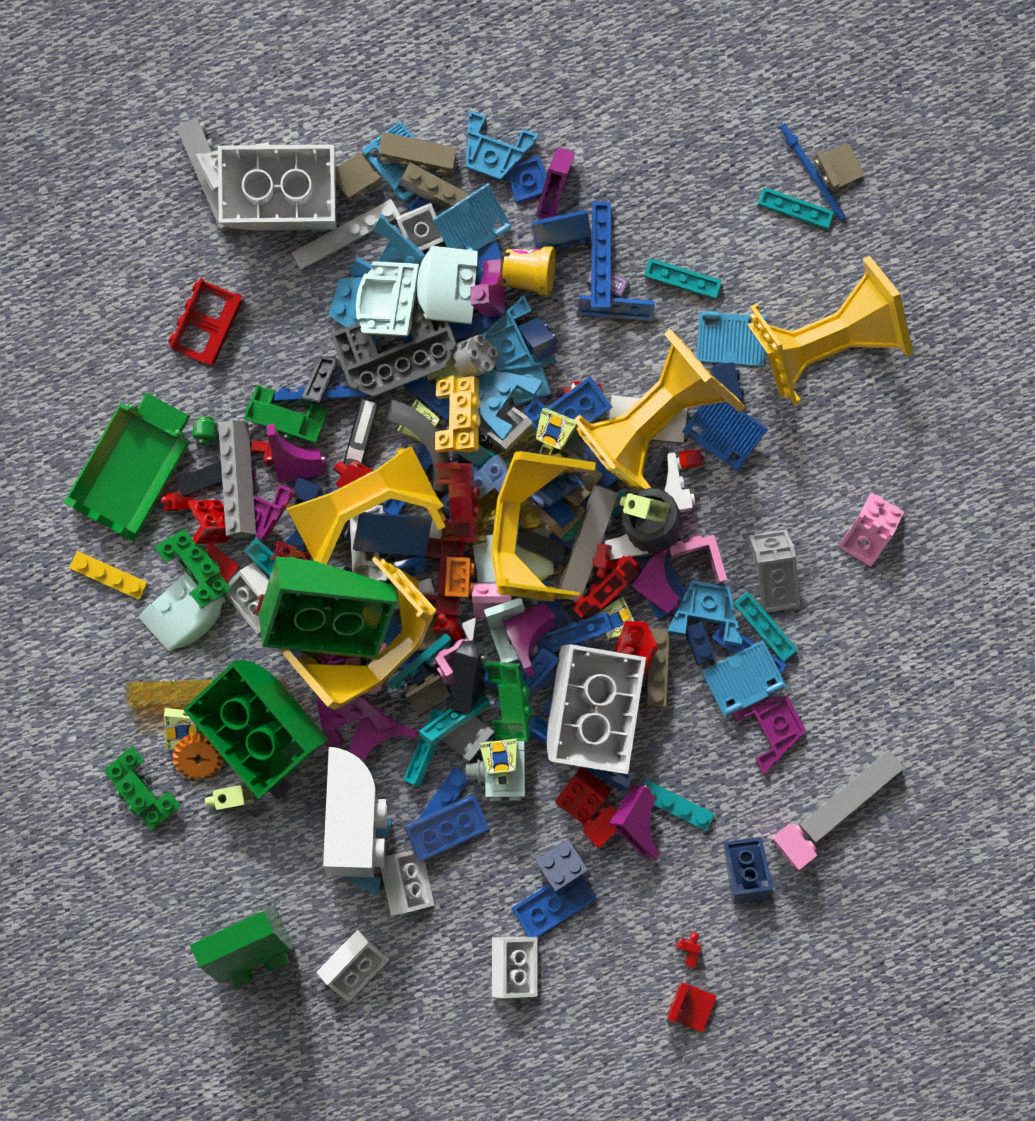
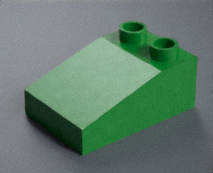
[259,556,397,659]
[190,905,294,989]

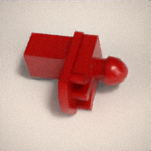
[251,440,274,467]
[679,449,704,468]
[161,493,194,512]
[592,543,617,578]
[433,614,464,641]
[675,932,701,968]

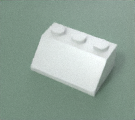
[226,562,269,634]
[381,850,434,916]
[317,930,389,1002]
[492,937,537,998]

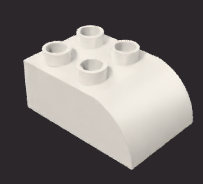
[218,145,337,230]
[547,644,646,774]
[323,747,387,877]

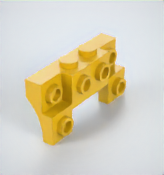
[435,376,481,453]

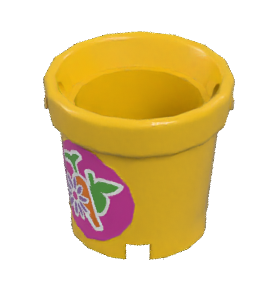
[503,247,555,297]

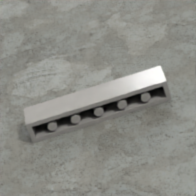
[176,118,232,232]
[219,419,256,538]
[557,485,619,601]
[799,750,904,843]

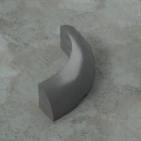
[388,400,451,492]

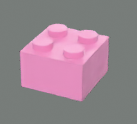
[770,824,817,870]

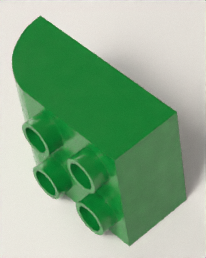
[183,660,329,799]

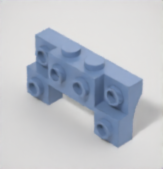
[439,454,508,520]

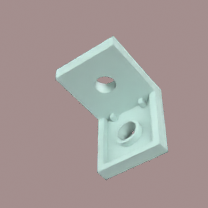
[484,597,539,664]

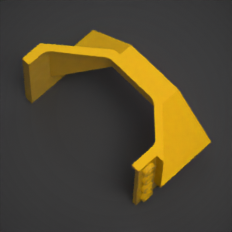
[747,256,914,405]
[574,329,745,492]
[287,446,446,565]
[491,451,596,601]
[280,557,436,709]

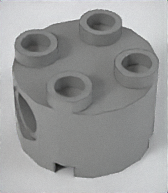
[452,334,498,377]

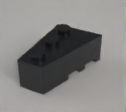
[448,640,487,714]

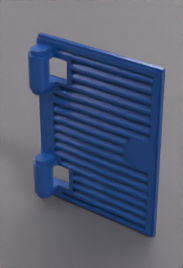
[682,402,768,471]

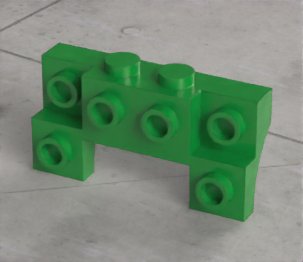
[243,385,329,444]
[153,529,231,610]
[485,662,532,742]
[103,746,182,831]

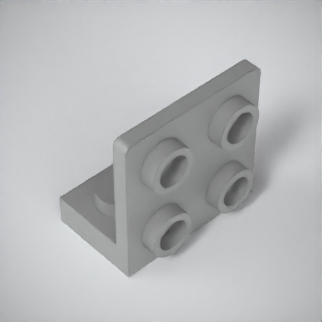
[442,716,494,762]

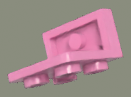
[472,583,512,618]
[435,638,470,687]

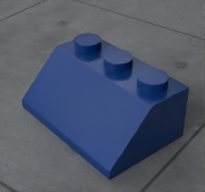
[531,209,591,250]

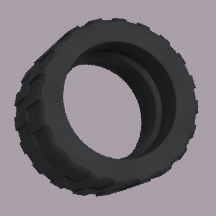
[621,488,683,553]

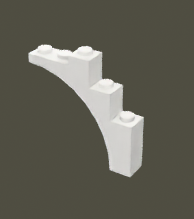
[604,453,695,562]

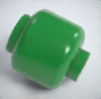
[192,416,218,446]

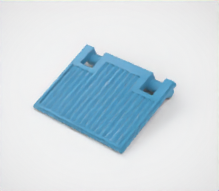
[361,121,439,202]
[432,183,512,251]
[696,311,768,367]
[701,640,787,718]

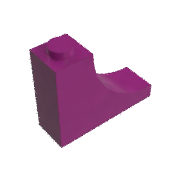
[536,147,576,219]
[470,259,505,318]
[267,424,327,483]
[630,550,680,615]
[502,603,556,677]
[348,717,418,761]
[610,785,660,859]

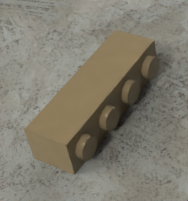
[377,132,457,176]
[399,163,470,210]
[646,628,669,707]

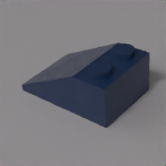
[723,837,773,905]

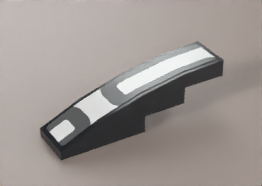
[343,397,380,467]

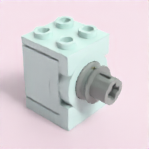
[466,741,525,801]

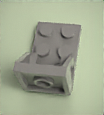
[479,403,533,455]
[749,529,800,613]

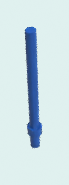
[779,123,846,221]

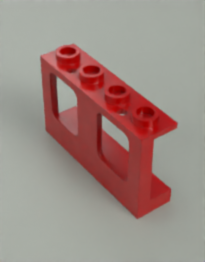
[168,277,244,367]

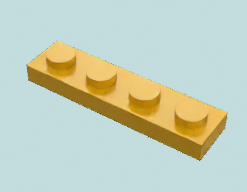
[69,551,148,600]

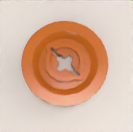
[173,734,223,781]

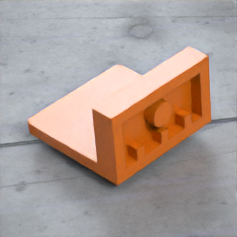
[445,557,474,600]

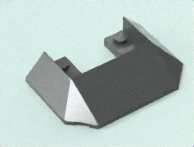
[330,299,456,397]

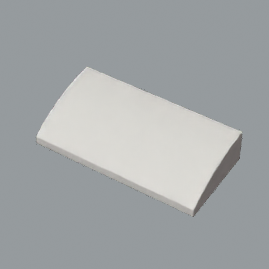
[609,395,687,443]

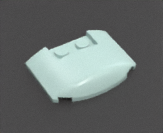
[417,246,477,324]
[356,262,419,336]
[472,528,554,584]
[138,572,226,651]

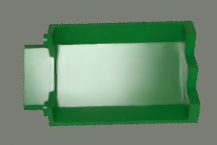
[64,392,191,541]

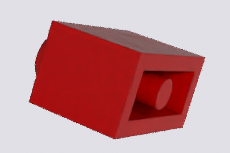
[582,805,617,848]

